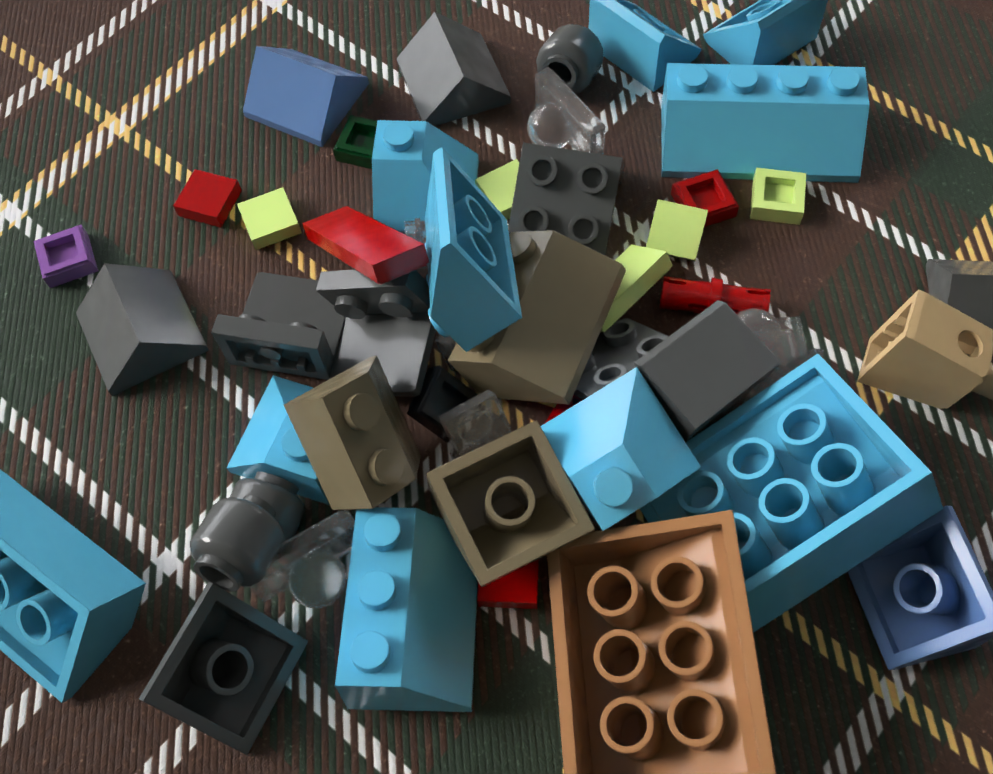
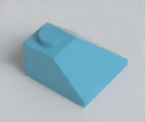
[372,120,479,237]
[541,367,701,531]
[227,375,329,505]

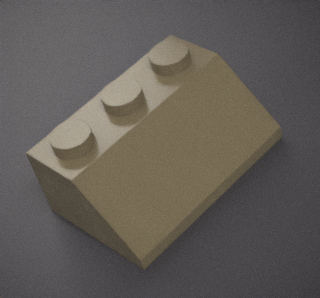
[448,230,626,405]

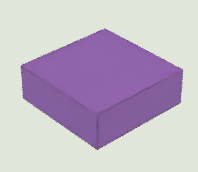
[33,225,98,288]

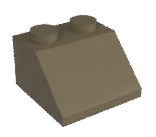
[284,355,421,510]
[426,420,595,587]

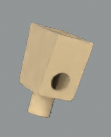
[857,289,993,409]

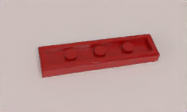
[302,206,429,285]

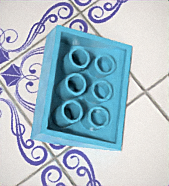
[640,354,943,632]

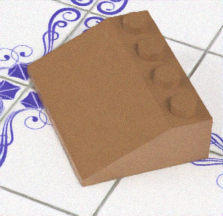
[547,510,777,774]

